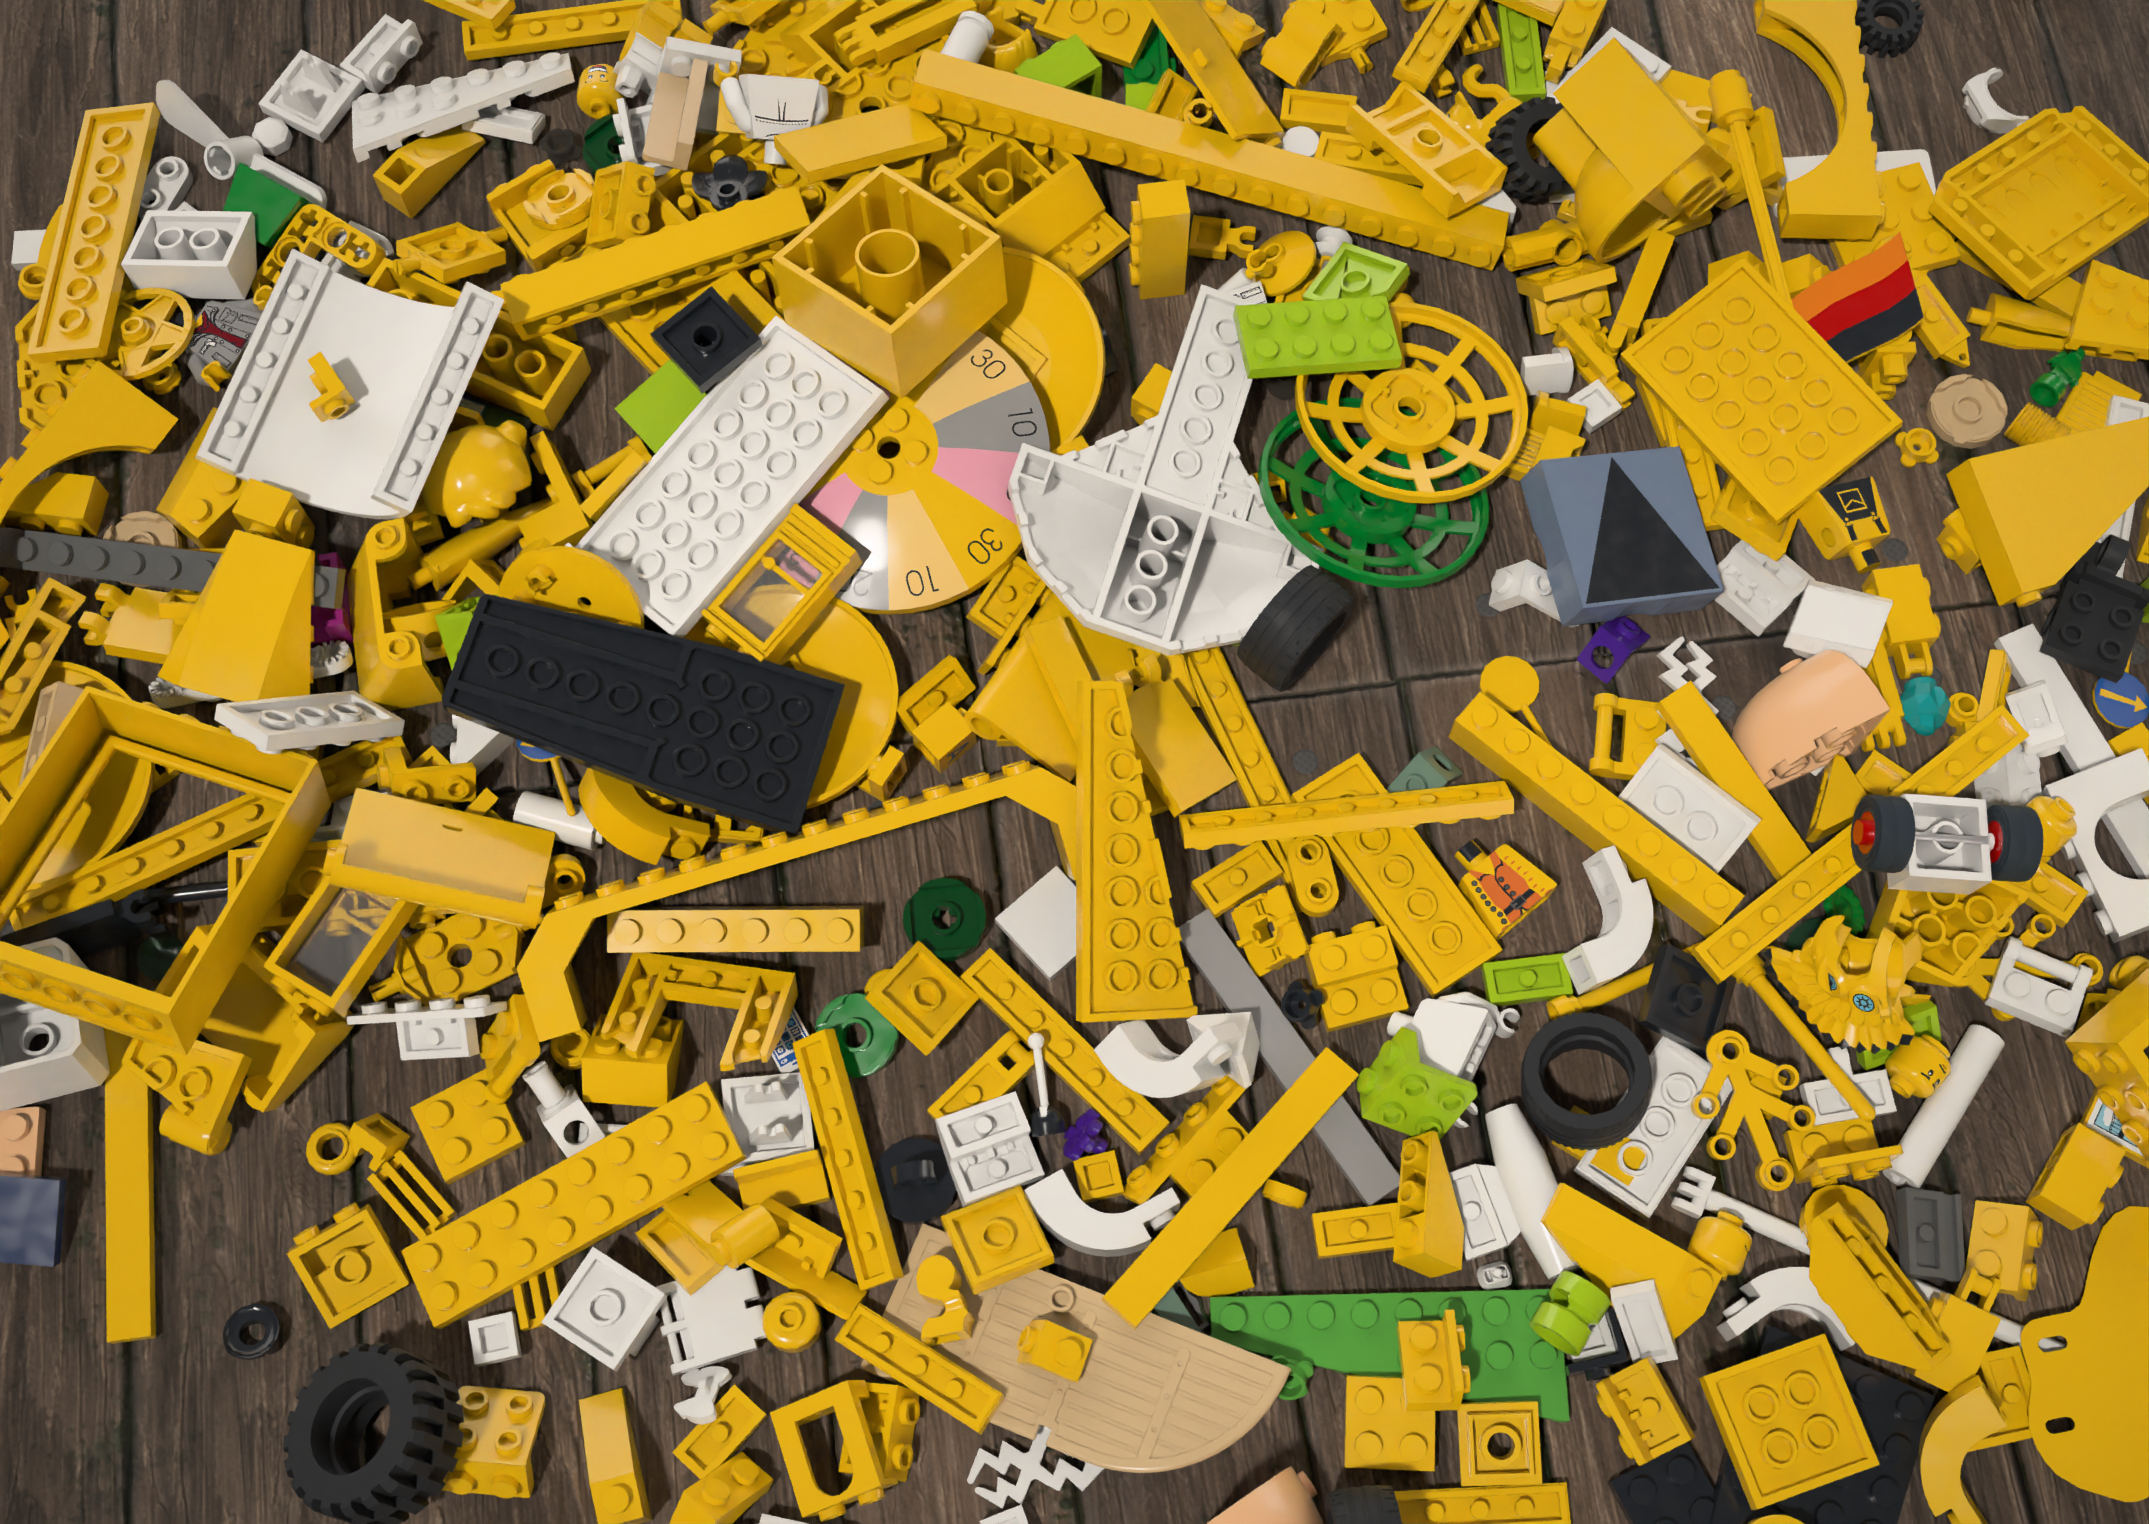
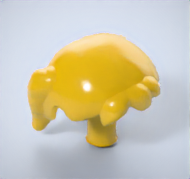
[421,420,532,528]

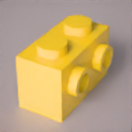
[232,478,315,549]
[2025,1123,2126,1231]

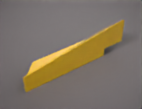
[0,577,86,735]

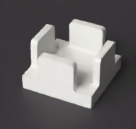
[542,1247,667,1372]

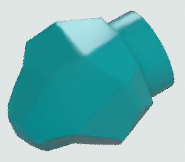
[1900,677,1951,736]

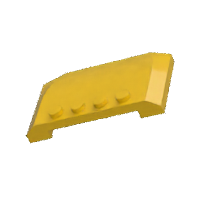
[1928,106,2149,300]

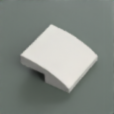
[1714,540,1815,637]
[935,1091,1045,1207]

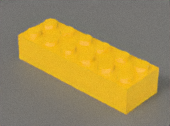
[366,258,592,432]

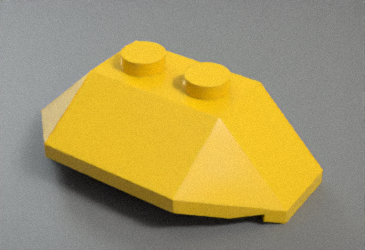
[1809,1202,1952,1372]

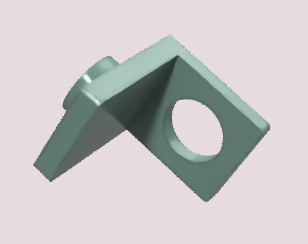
[1386,746,1464,793]

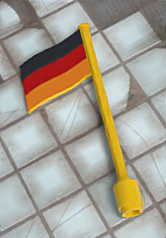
[1708,69,1924,364]

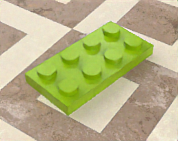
[1233,296,1402,379]

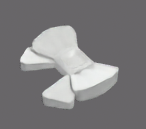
[674,1366,732,1425]

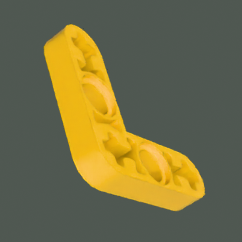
[251,204,386,294]

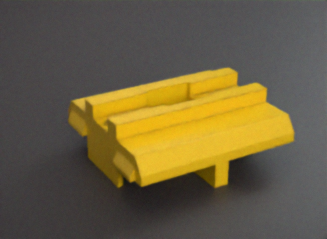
[1231,885,1310,977]

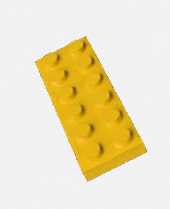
[1291,753,1503,998]

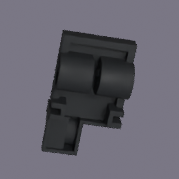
[2039,534,2149,683]

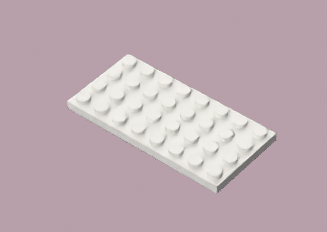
[574,316,889,638]

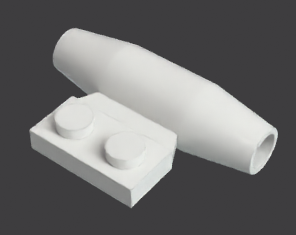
[1449,1104,1581,1280]

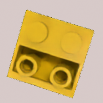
[581,1014,684,1107]

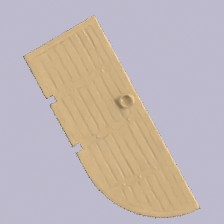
[861,1224,1291,1473]

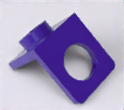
[1577,616,1650,683]

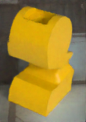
[916,1255,975,1347]

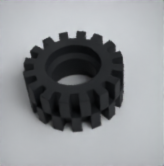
[1855,0,1924,58]

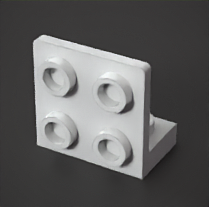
[658,36,742,136]

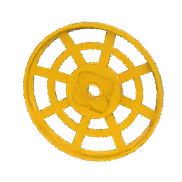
[1295,302,1528,504]

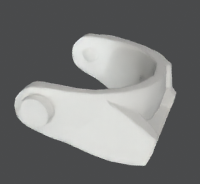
[1962,68,2029,134]

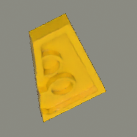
[121,1037,252,1140]

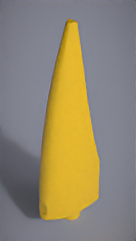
[1966,293,2138,362]
[407,497,554,591]

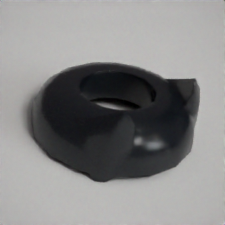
[223,1304,281,1360]

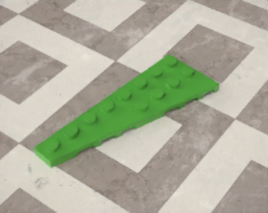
[1209,1289,1570,1423]

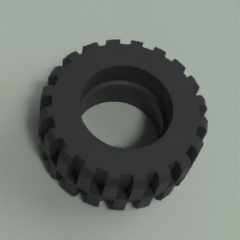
[283,1342,464,1524]

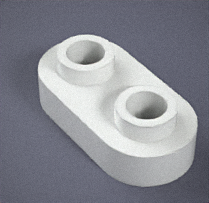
[138,156,193,221]

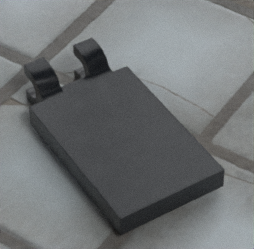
[0,889,171,959]

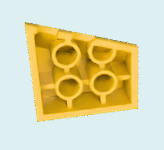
[156,407,248,549]
[1866,880,2032,987]

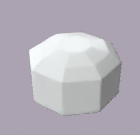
[252,117,293,156]

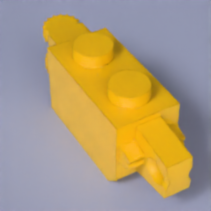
[1542,0,1608,84]

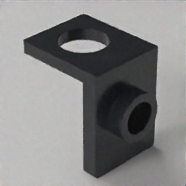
[1565,1308,1628,1381]

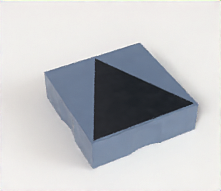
[1520,446,1724,627]

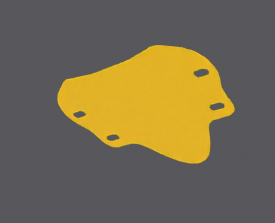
[2020,1206,2149,1502]

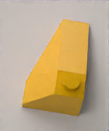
[1540,1183,1722,1340]

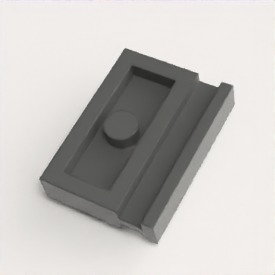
[1896,1187,1965,1284]

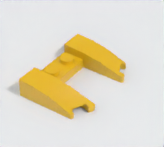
[601,952,798,1071]

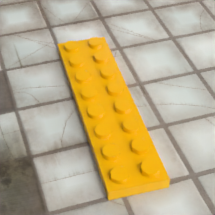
[27,102,161,363]
[401,1081,747,1330]

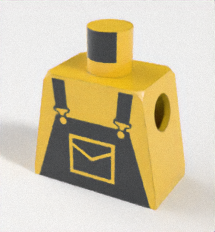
[1794,477,1891,574]

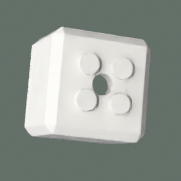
[0,937,110,1112]

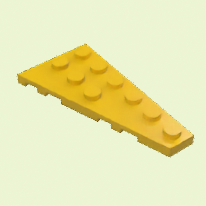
[2064,259,2149,360]

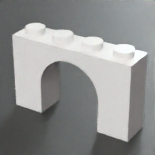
[2042,748,2149,943]

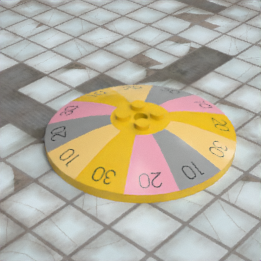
[775,330,1051,615]

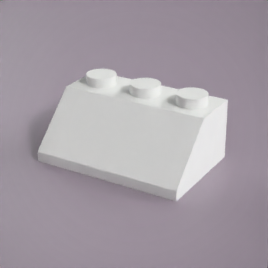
[121,210,257,300]

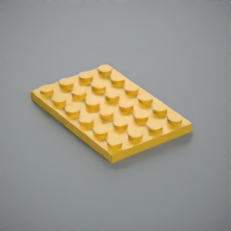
[1621,257,1903,526]

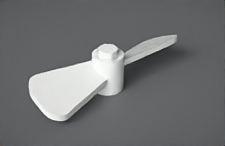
[156,80,327,226]

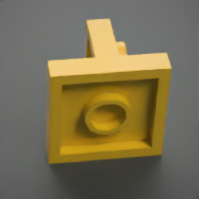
[1716,106,1786,210]
[1515,258,1617,335]

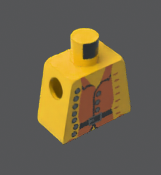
[1454,840,1557,941]

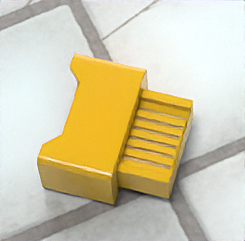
[1502,425,1586,481]

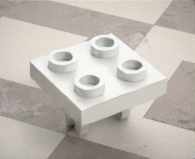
[259,49,365,143]
[721,1072,814,1167]

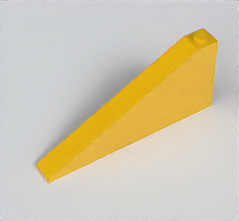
[1946,416,2149,608]

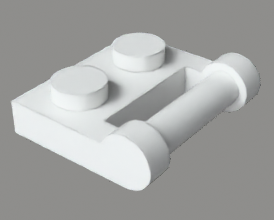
[1984,936,2093,1038]

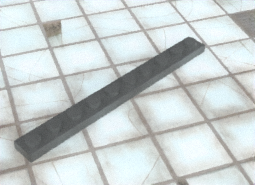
[0,527,346,609]

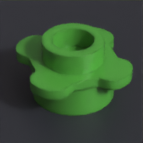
[1271,1355,1314,1400]

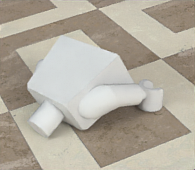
[1387,992,1520,1128]

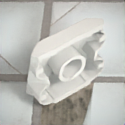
[1783,579,1893,668]

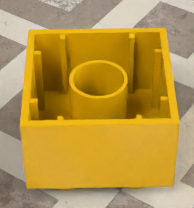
[772,164,1008,399]

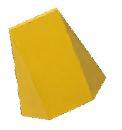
[157,529,315,702]

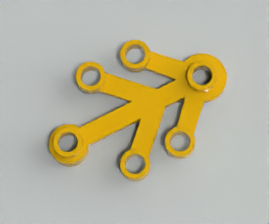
[1954,914,2103,1022]
[1691,1030,1816,1191]

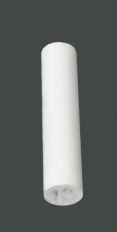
[1883,1024,2005,1189]

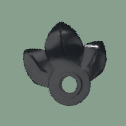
[691,154,768,212]

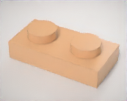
[0,1107,46,1176]

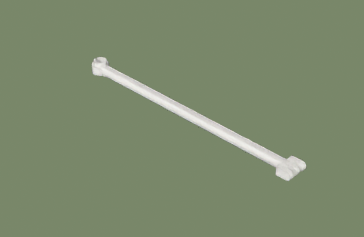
[1671,1166,2067,1352]

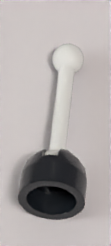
[1028,1033,1066,1137]

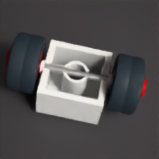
[1851,793,2044,895]

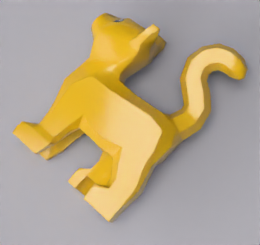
[1446,64,1539,160]

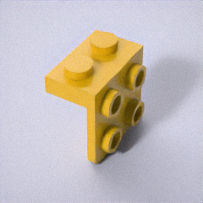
[442,1386,546,1499]

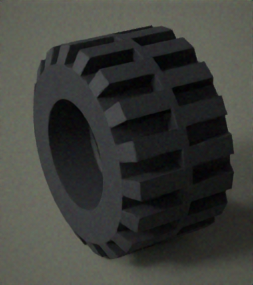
[1485,97,1570,202]

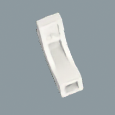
[1562,845,1653,995]
[1094,1020,1243,1098]
[1024,1169,1181,1257]
[1716,1267,1856,1352]

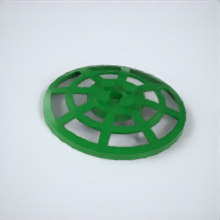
[1258,397,1489,588]

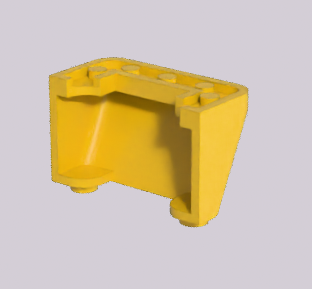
[347,518,444,711]
[154,924,355,1113]

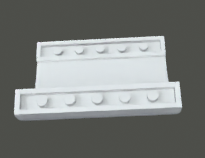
[195,248,504,519]

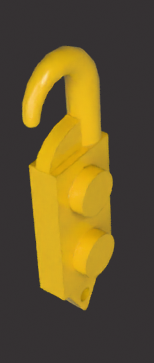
[1872,237,1970,369]

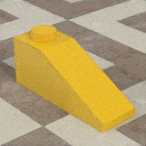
[579,1388,652,1524]

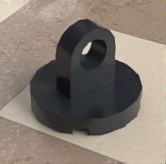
[874,1138,957,1225]

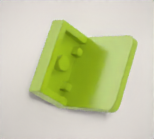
[1357,1027,1477,1140]

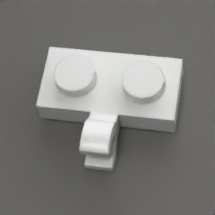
[1799,1047,1897,1126]

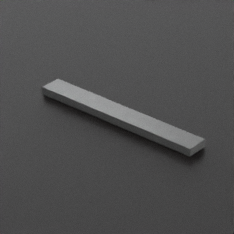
[1179,909,1400,1207]

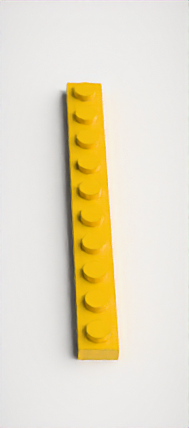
[1690,704,2030,985]
[9,736,413,931]

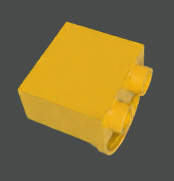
[1532,37,1732,263]

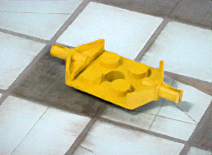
[369,910,545,1006]

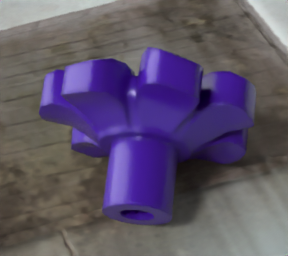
[1063,1108,1108,1161]

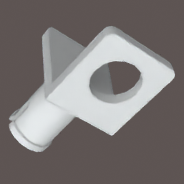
[522,1061,605,1158]

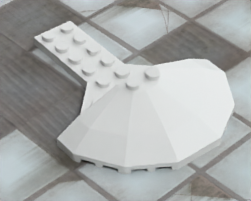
[1007,284,1324,656]

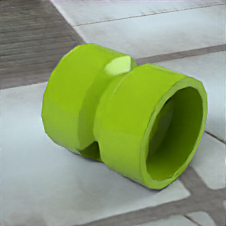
[1529,1271,1611,1356]

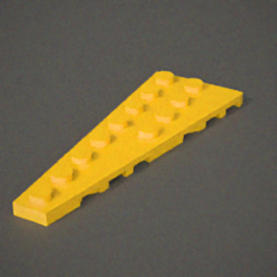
[1076,681,1198,1023]

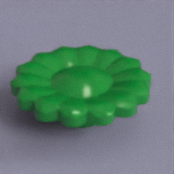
[1823,884,1866,936]

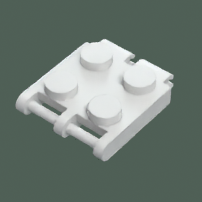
[656,1265,767,1375]

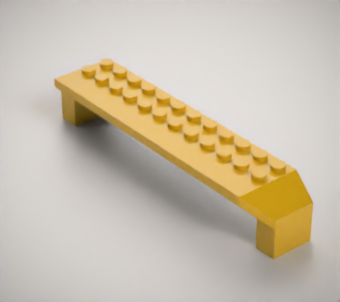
[517,760,1076,1042]

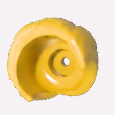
[978,6,1038,74]

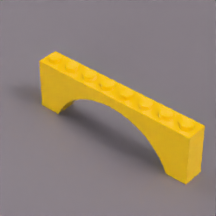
[1753,0,1886,240]
[0,360,178,649]

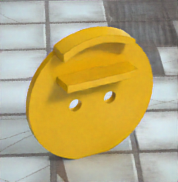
[498,538,644,629]

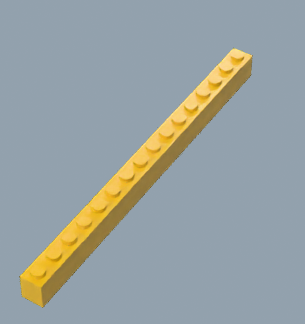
[909,49,1509,271]

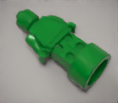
[2029,348,2086,407]

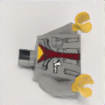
[174,285,273,392]

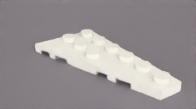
[352,53,575,163]

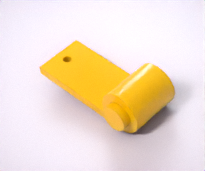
[661,1180,780,1269]

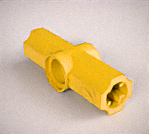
[1501,219,1589,272]

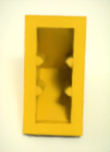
[1805,754,1867,843]

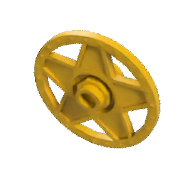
[84,287,195,381]

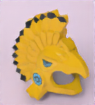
[1763,915,1931,1054]

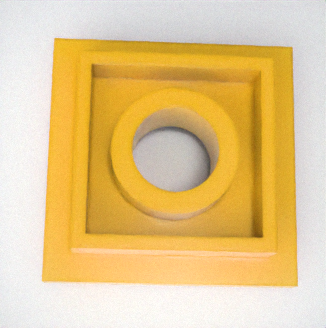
[1457,1401,1542,1486]

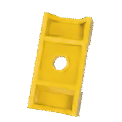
[1345,81,1508,218]

